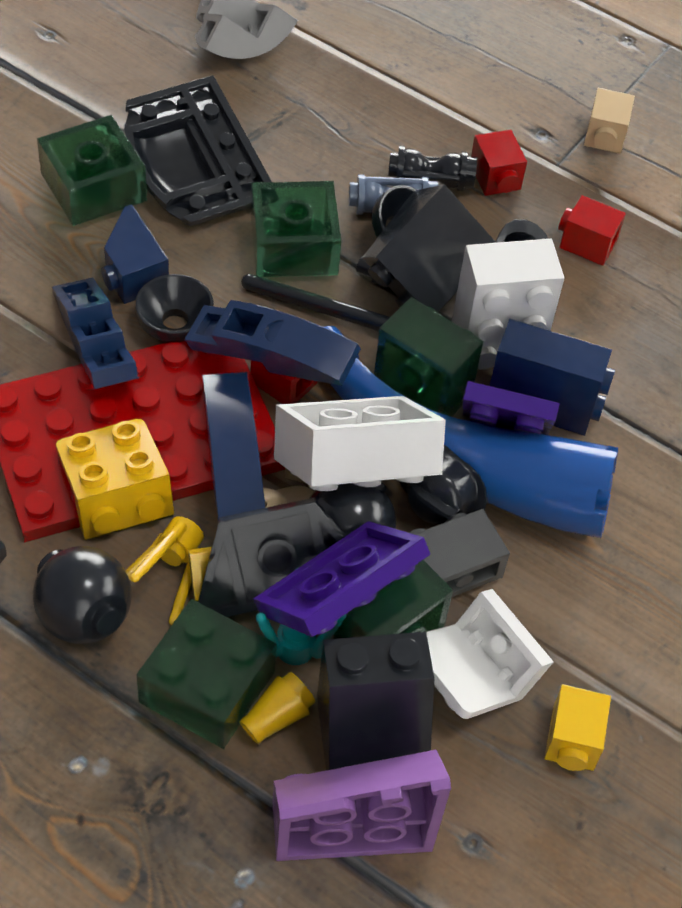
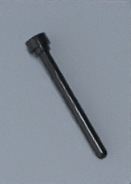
[241,274,435,354]

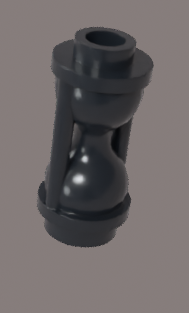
[388,145,477,191]

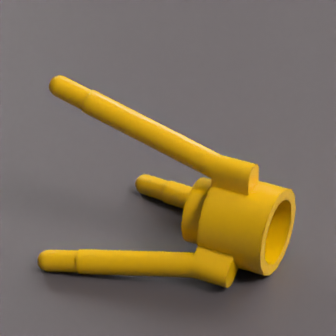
[125,516,204,626]

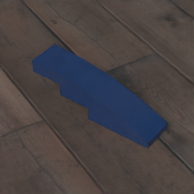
[52,277,139,389]
[202,372,265,522]

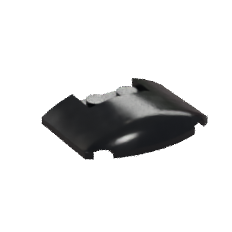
[124,75,279,227]

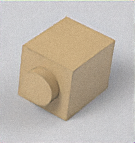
[584,88,635,154]

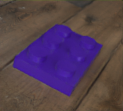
[463,381,560,435]
[253,521,431,637]

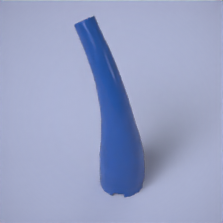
[324,326,618,538]

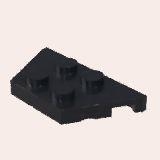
[195,497,346,623]

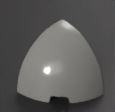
[195,0,298,59]

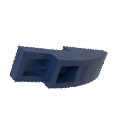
[184,300,361,386]

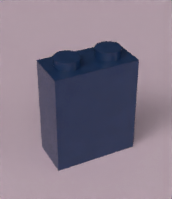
[490,319,615,436]

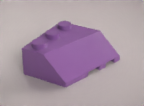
[272,750,451,861]

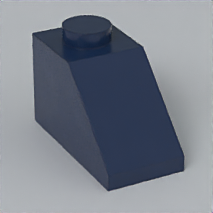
[101,204,169,304]

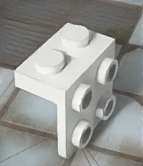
[426,589,553,719]

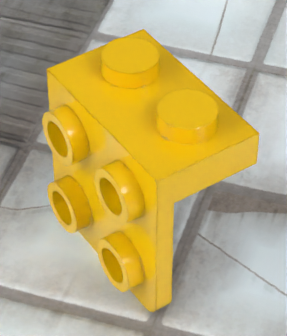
[56,419,174,540]

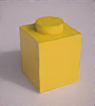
[544,684,611,771]

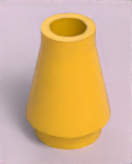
[239,672,316,745]

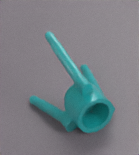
[256,568,346,665]

